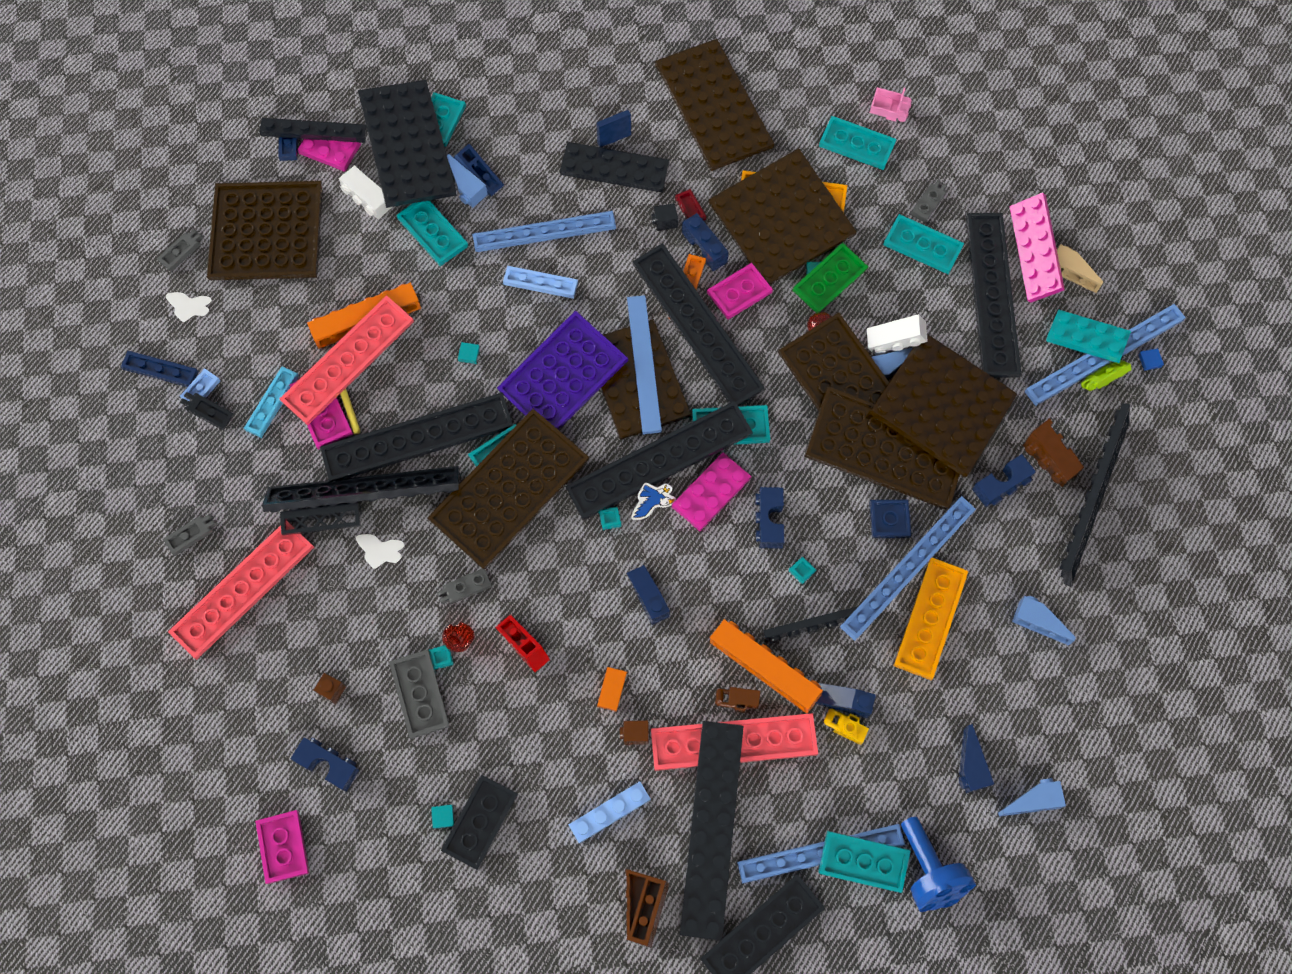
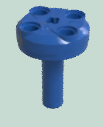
[901,817,976,912]

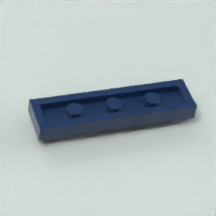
[120,351,199,387]

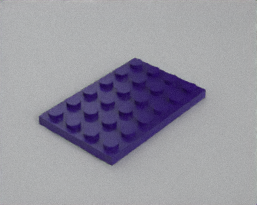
[497,310,628,430]

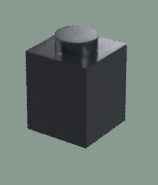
[651,203,678,231]

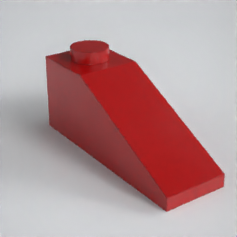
[495,615,550,672]

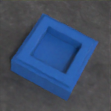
[1138,348,1164,371]

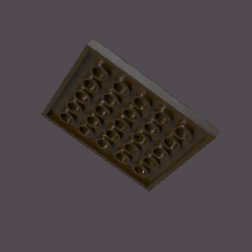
[708,148,857,285]
[207,181,323,281]
[870,334,1017,478]

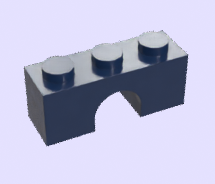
[682,213,729,271]
[972,454,1036,507]
[755,487,784,549]
[290,737,360,792]

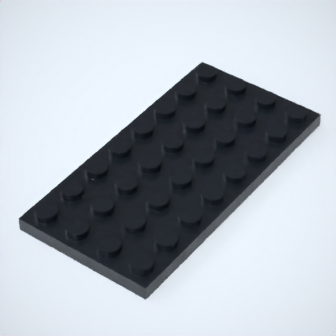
[358,80,457,208]

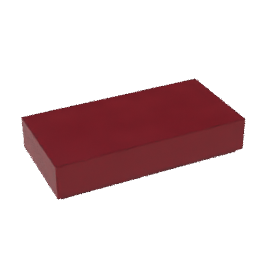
[675,189,706,221]

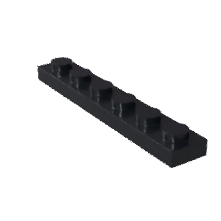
[259,118,367,143]
[762,606,858,644]

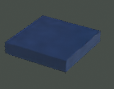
[596,110,631,147]
[869,499,911,538]

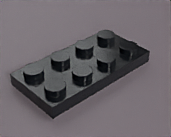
[441,774,519,871]

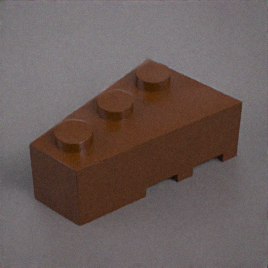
[1023,418,1084,487]
[626,869,669,948]

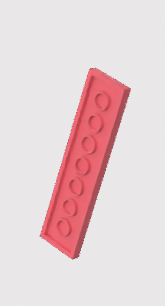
[279,296,414,426]
[168,521,314,660]
[651,713,818,771]

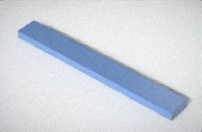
[473,211,616,252]
[627,295,662,434]
[737,824,905,884]

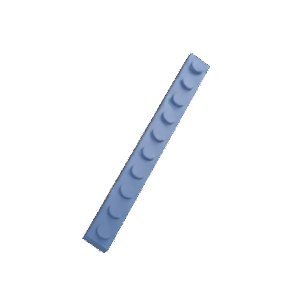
[1025,304,1186,406]
[840,496,976,641]

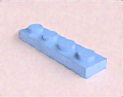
[503,266,578,299]
[568,781,651,844]

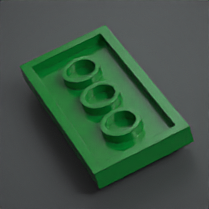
[792,243,868,315]

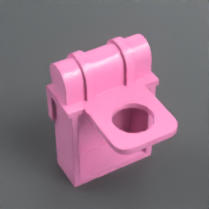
[870,87,912,122]

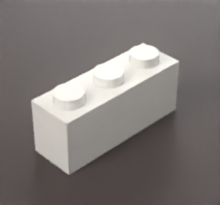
[339,165,392,219]
[867,314,927,355]

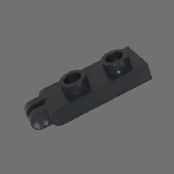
[180,392,234,431]

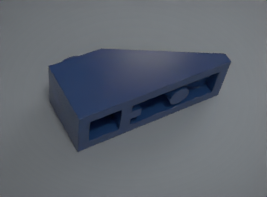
[453,144,504,196]
[626,565,670,625]
[815,683,876,719]
[959,724,994,794]

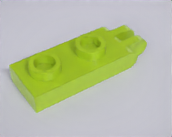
[1081,360,1132,391]

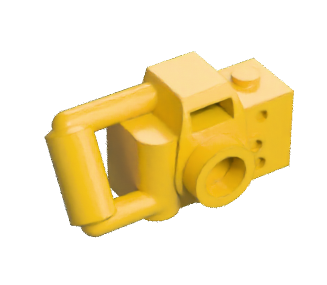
[824,709,869,745]

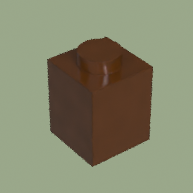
[313,673,346,705]
[620,720,649,745]

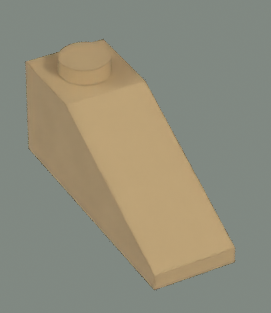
[1057,244,1103,293]

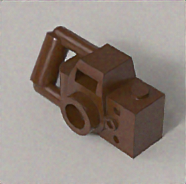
[715,687,760,713]

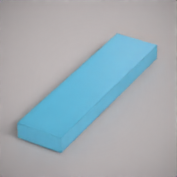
[244,367,299,438]

